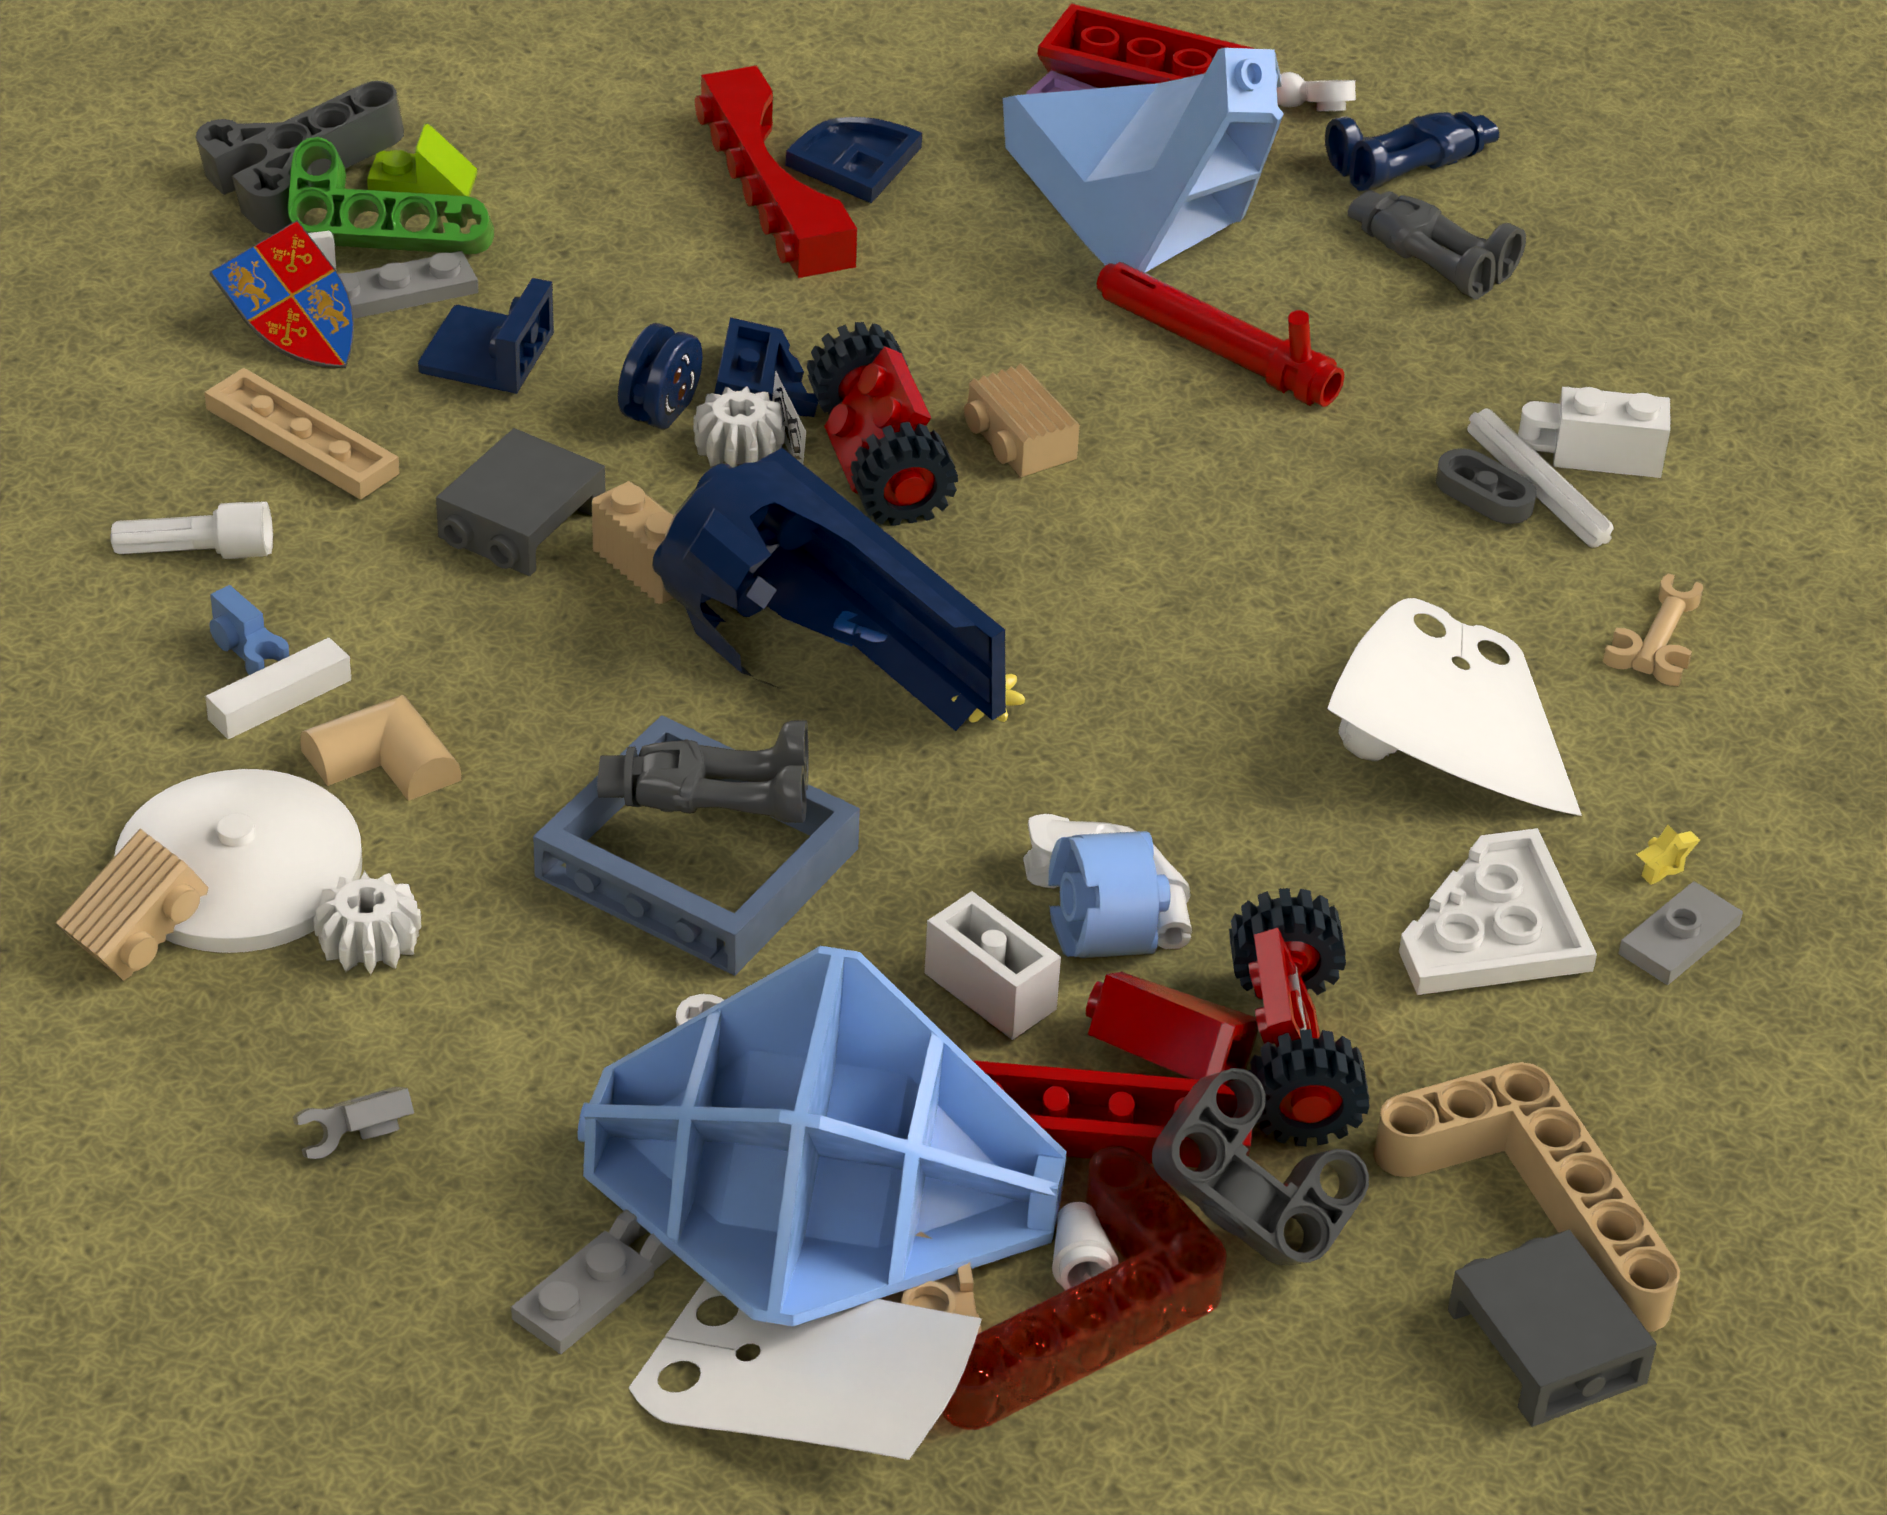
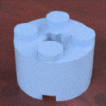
[1048,831,1171,958]

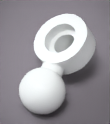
[1277,72,1356,111]

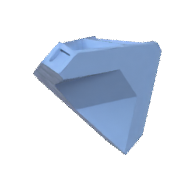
[1003,48,1284,273]
[578,946,1066,1326]

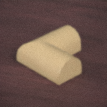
[300,695,462,801]

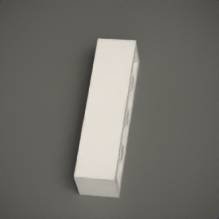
[206,638,351,739]

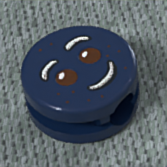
[618,323,703,430]

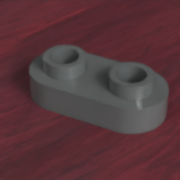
[1436,449,1536,524]

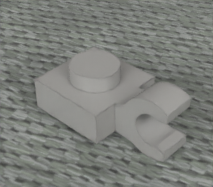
[293,1086,414,1159]

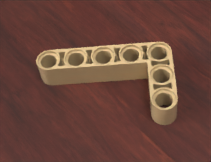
[1374,1062,1680,1332]

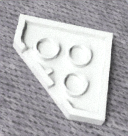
[1399,828,1597,995]

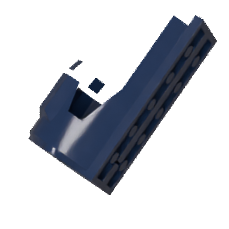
[652,447,1006,731]

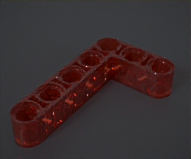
[942,1146,1227,1430]

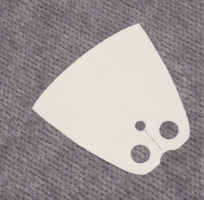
[1327,598,1582,816]

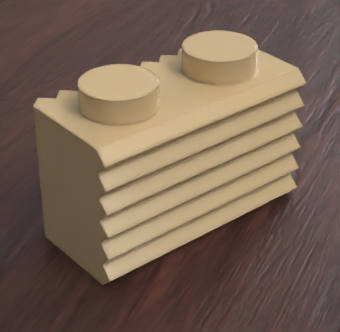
[964,363,1080,477]
[592,481,674,604]
[55,829,208,981]

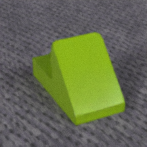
[367,124,477,197]

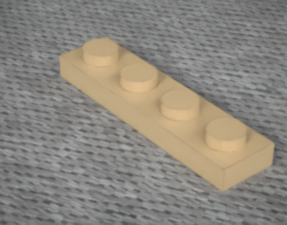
[204,368,400,500]

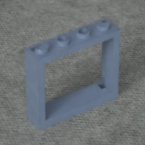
[533,715,860,976]

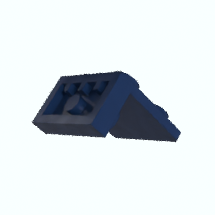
[418,278,554,394]

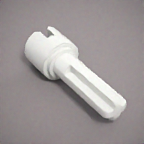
[110,502,273,559]

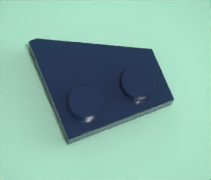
[714,317,818,417]

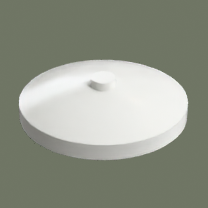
[114,769,363,953]

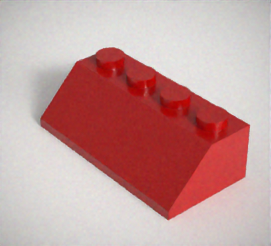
[1037,3,1254,88]

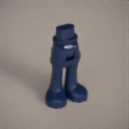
[1325,111,1499,192]

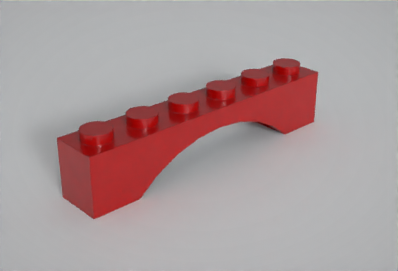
[695,65,857,278]

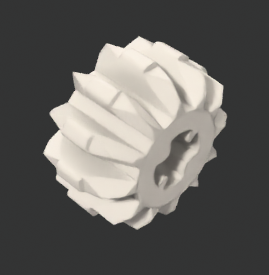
[694,386,785,467]
[314,870,421,975]

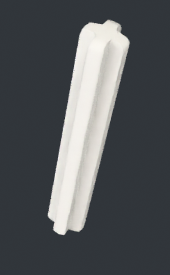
[1467,408,1614,548]

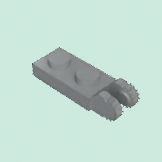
[511,1209,674,1355]

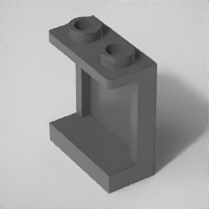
[436,428,605,576]
[1448,1229,1657,1427]

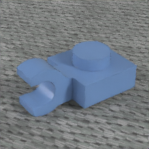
[209,585,289,675]

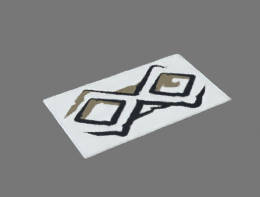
[772,371,806,464]

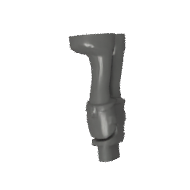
[1348,190,1526,300]
[597,720,809,823]

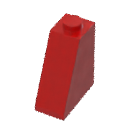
[1085,972,1259,1079]

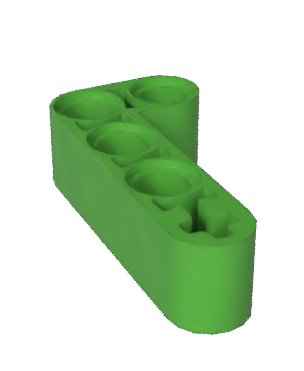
[288,137,494,254]

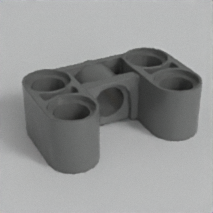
[1152,1068,1369,1265]

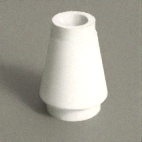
[1052,1202,1119,1298]

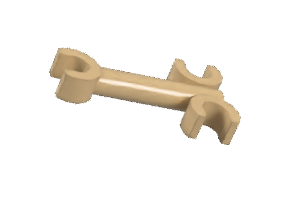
[1603,573,1703,686]

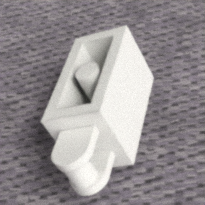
[1518,387,1670,478]

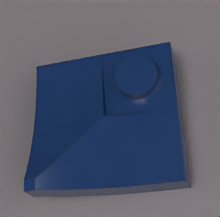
[785,117,923,203]

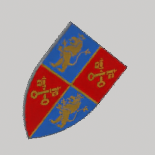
[210,220,354,368]

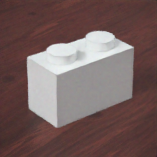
[925,891,1061,1040]

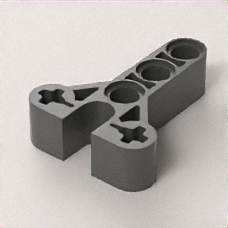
[196,81,404,234]

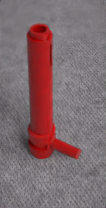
[1096,262,1345,407]

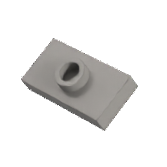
[1618,881,1743,985]

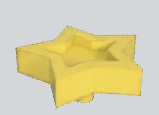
[1636,824,1700,885]

